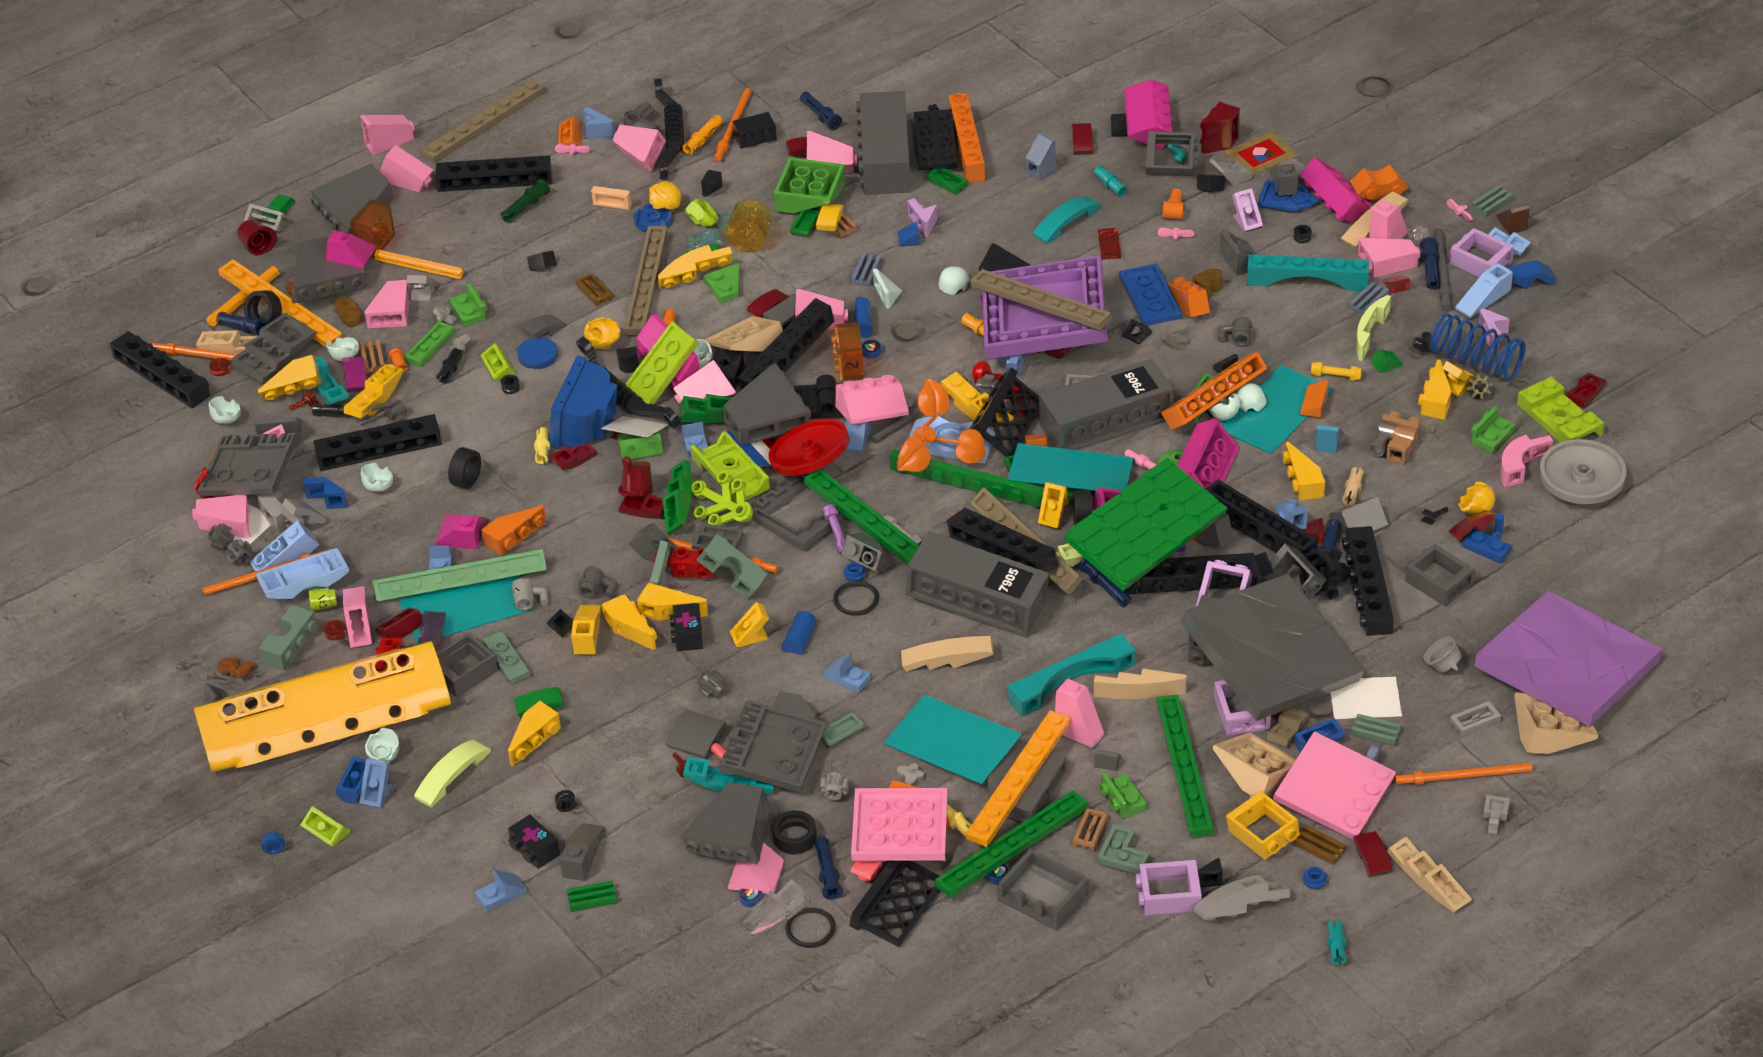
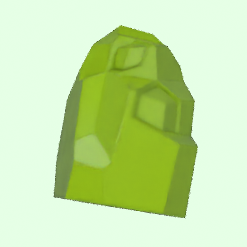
[685,198,718,227]

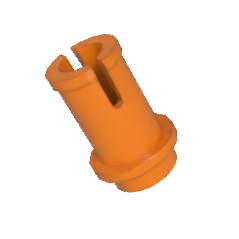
[663,309,676,326]
[388,348,408,373]

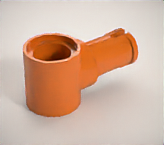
[1163,189,1184,220]

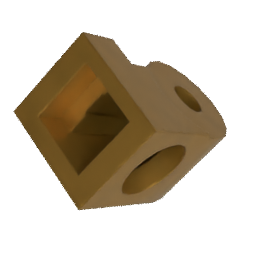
[1193,268,1223,299]

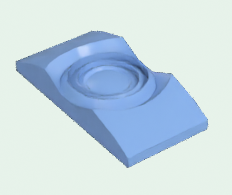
[909,416,996,464]
[256,548,349,599]

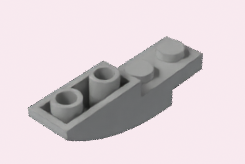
[256,490,305,532]
[1194,875,1290,920]

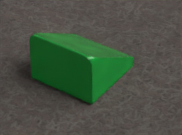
[1371,349,1402,373]

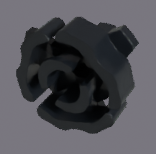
[1299,547,1350,600]

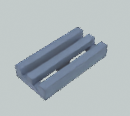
[851,253,882,286]
[1349,281,1389,314]

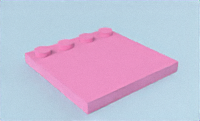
[1273,731,1396,840]
[851,788,947,861]

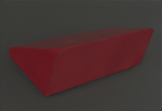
[375,607,425,638]

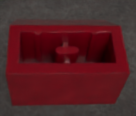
[1200,101,1240,154]

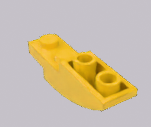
[658,245,732,289]
[344,364,403,418]
[941,372,1014,429]

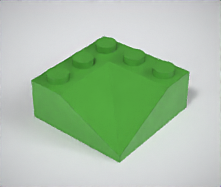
[774,157,846,213]

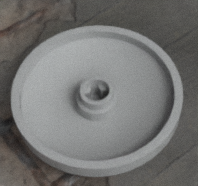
[1539,439,1626,504]

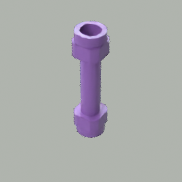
[822,504,846,555]

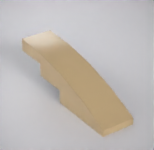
[1341,191,1409,251]
[196,330,257,354]
[901,636,994,672]
[1094,669,1187,699]
[1387,837,1472,913]

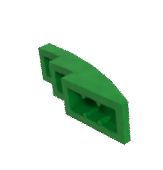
[662,460,692,535]

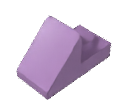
[1232,188,1263,231]
[907,198,938,237]
[1479,309,1510,351]

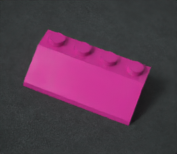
[1124,80,1172,149]
[1300,157,1372,224]
[636,314,699,391]
[1177,418,1239,490]

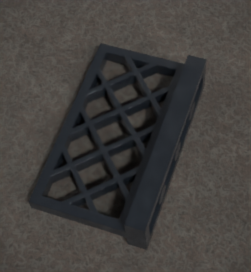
[969,367,1039,457]
[850,861,940,948]

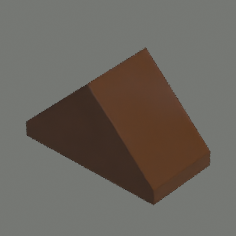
[1496,205,1530,235]

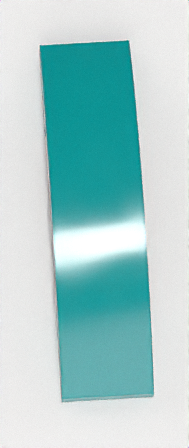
[1033,196,1102,244]
[314,356,349,405]
[683,756,774,794]

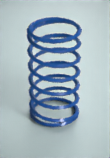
[1430,312,1526,382]

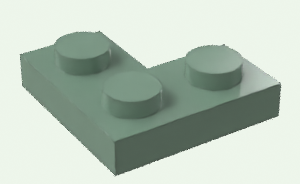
[1097,824,1149,874]

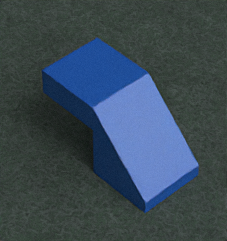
[1507,260,1556,289]
[304,477,348,509]

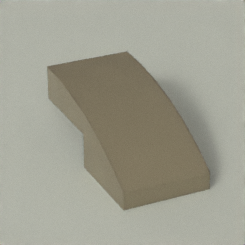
[1266,707,1309,748]

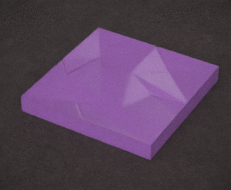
[982,255,1108,359]
[1475,591,1662,727]

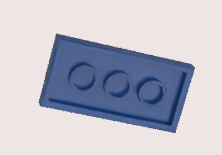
[1119,264,1182,326]

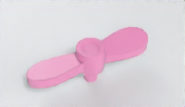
[555,144,590,155]
[1446,199,1473,221]
[1157,227,1195,239]

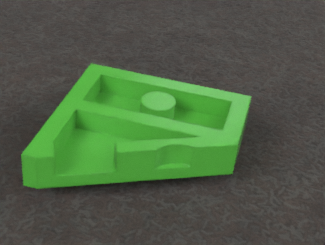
[703,263,739,304]

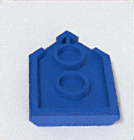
[1257,180,1319,212]

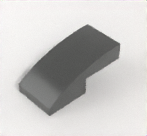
[521,315,566,340]

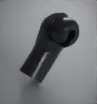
[1412,332,1432,352]

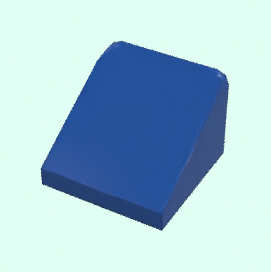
[898,222,919,246]

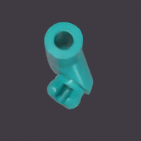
[1167,144,1187,163]

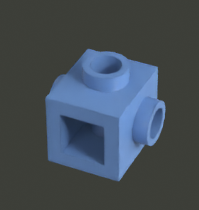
[1275,499,1308,529]

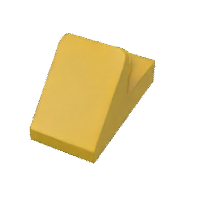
[1443,361,1479,396]
[1038,482,1069,528]
[730,602,769,647]

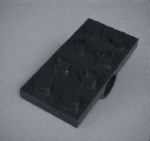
[914,109,957,170]
[793,374,844,419]

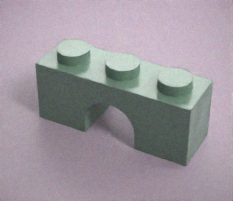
[696,534,768,600]
[258,605,317,670]

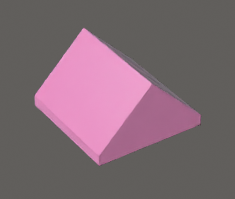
[728,842,784,895]

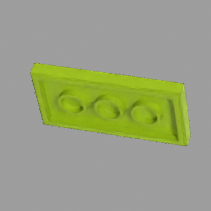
[626,321,699,405]

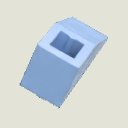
[1455,263,1513,318]
[250,520,319,571]

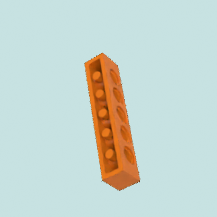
[948,93,985,183]
[1161,351,1268,430]

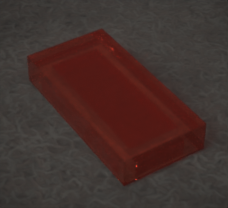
[1098,228,1121,260]

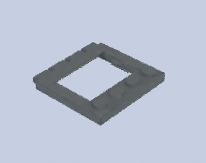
[750,472,862,550]

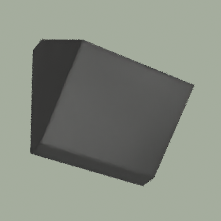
[205,684,231,708]
[1094,749,1121,771]

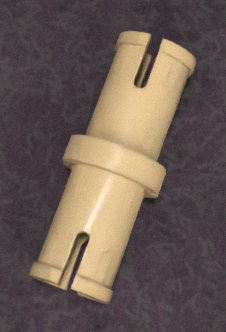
[1342,467,1364,505]

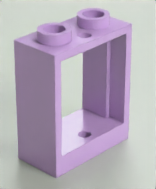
[1450,228,1514,277]
[1196,560,1253,607]
[1214,680,1271,736]
[1135,860,1202,915]

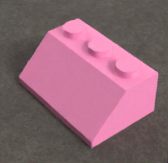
[835,375,909,424]

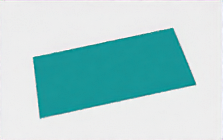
[1222,365,1334,454]
[1008,443,1134,491]
[399,576,533,645]
[883,695,1022,784]

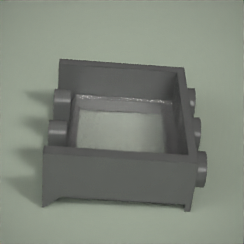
[998,849,1089,931]

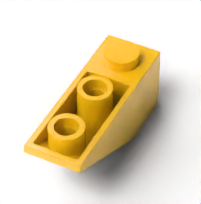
[258,355,322,401]
[1418,359,1451,420]
[1282,442,1325,501]
[637,583,708,621]
[602,594,657,650]
[571,605,602,654]
[508,701,561,767]

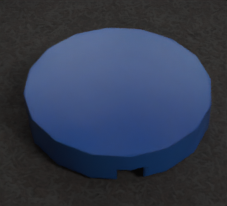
[634,204,673,232]
[517,337,558,369]

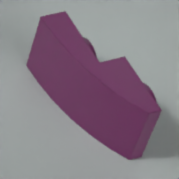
[342,357,366,392]

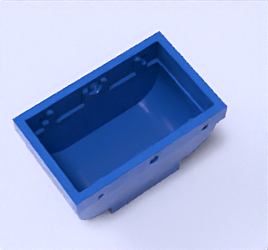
[549,356,617,448]

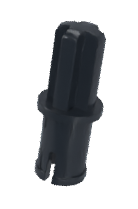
[436,348,463,384]

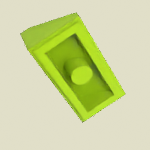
[480,343,517,381]
[300,806,351,847]

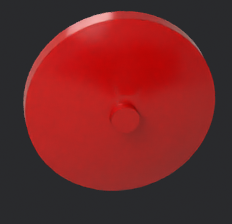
[768,419,850,476]

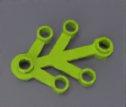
[692,471,753,526]

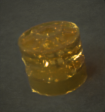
[725,199,772,252]

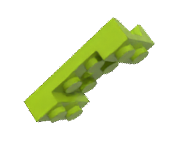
[1517,377,1604,442]
[690,430,770,504]

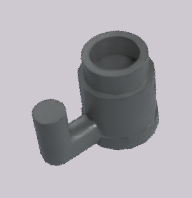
[1218,316,1252,346]
[578,566,618,598]

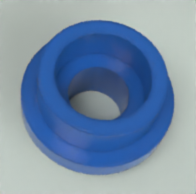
[844,562,865,581]
[1303,866,1327,889]

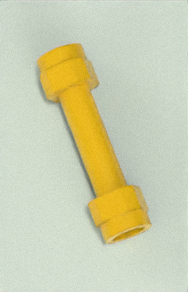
[1311,362,1362,381]

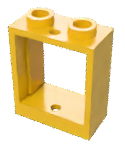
[1226,791,1300,860]

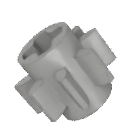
[820,772,848,800]

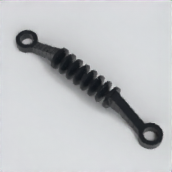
[654,78,685,179]
[576,336,681,428]

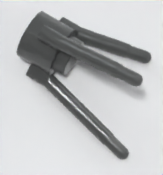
[360,399,407,425]

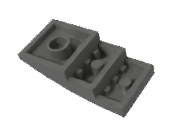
[231,312,317,384]

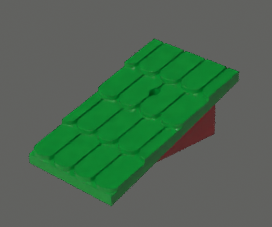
[1063,457,1228,591]

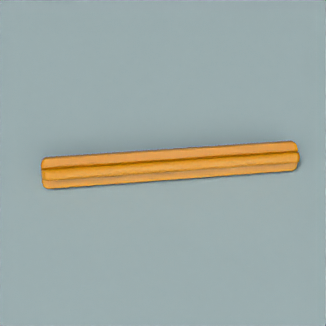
[374,249,464,279]
[206,266,280,327]

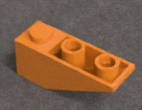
[1167,277,1210,318]
[481,505,547,556]

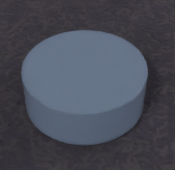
[1366,743,1381,762]

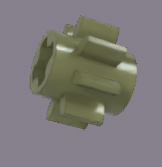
[1467,374,1493,399]

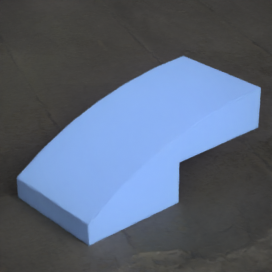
[1488,227,1531,256]

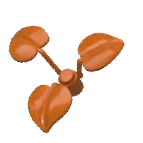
[897,379,986,472]

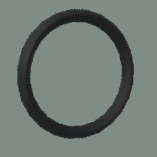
[833,581,879,615]
[786,907,835,948]

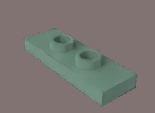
[482,631,530,685]

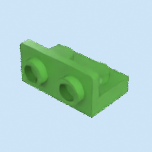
[449,283,487,327]
[1471,406,1516,453]
[617,431,663,459]
[1099,773,1147,819]

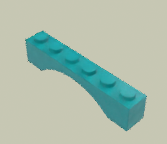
[1247,254,1369,291]
[1008,634,1136,717]

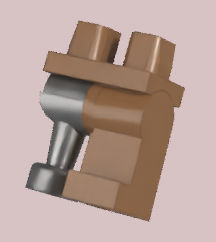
[1368,411,1420,465]

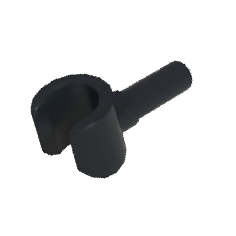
[1421,507,1449,525]

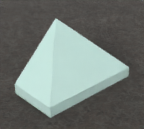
[873,269,902,309]

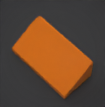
[558,116,582,146]
[1300,380,1329,418]

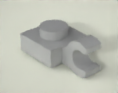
[1483,795,1510,835]

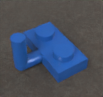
[1462,514,1512,564]

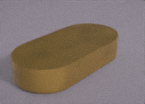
[334,297,362,326]

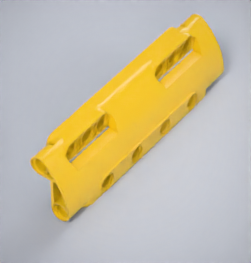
[193,641,451,773]

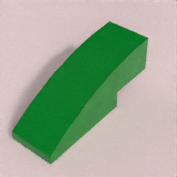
[679,393,732,423]

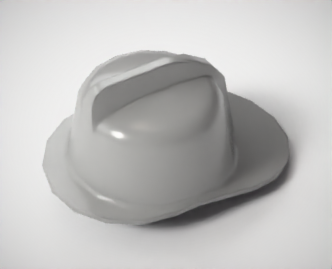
[1423,636,1462,673]

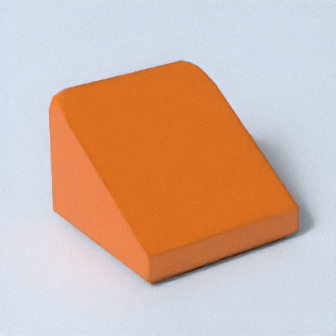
[1024,434,1047,447]

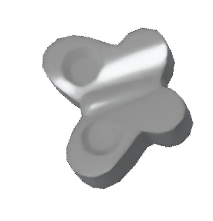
[433,306,456,325]
[448,333,471,351]
[897,763,924,786]

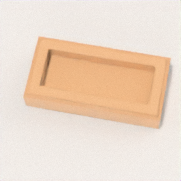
[591,186,632,210]

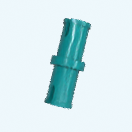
[1094,165,1127,197]
[1327,920,1347,965]

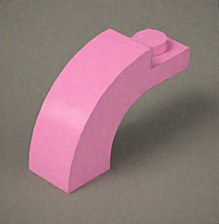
[1500,435,1553,488]

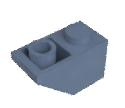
[1026,132,1056,181]

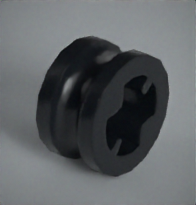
[1294,225,1312,244]
[501,375,520,394]
[555,790,576,812]

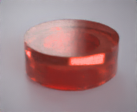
[209,358,230,376]
[324,620,347,641]

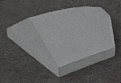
[1210,158,1254,186]

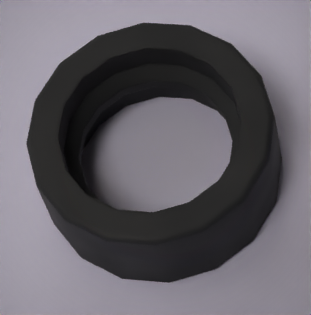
[244,290,282,324]
[448,447,481,489]
[1072,490,1093,525]
[772,810,817,855]

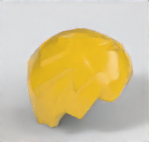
[649,181,681,210]
[584,317,621,350]
[1458,482,1495,515]

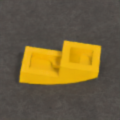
[816,204,844,231]

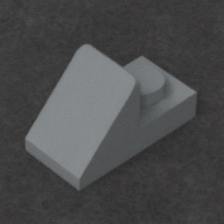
[407,275,436,301]

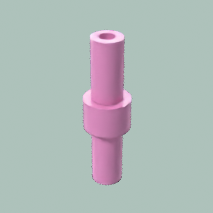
[1124,449,1157,470]

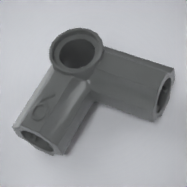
[624,101,660,132]

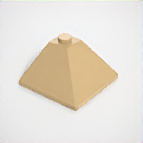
[705,316,783,352]
[1514,692,1598,754]
[1213,732,1296,798]

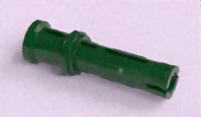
[501,179,550,223]

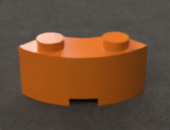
[1350,164,1409,201]

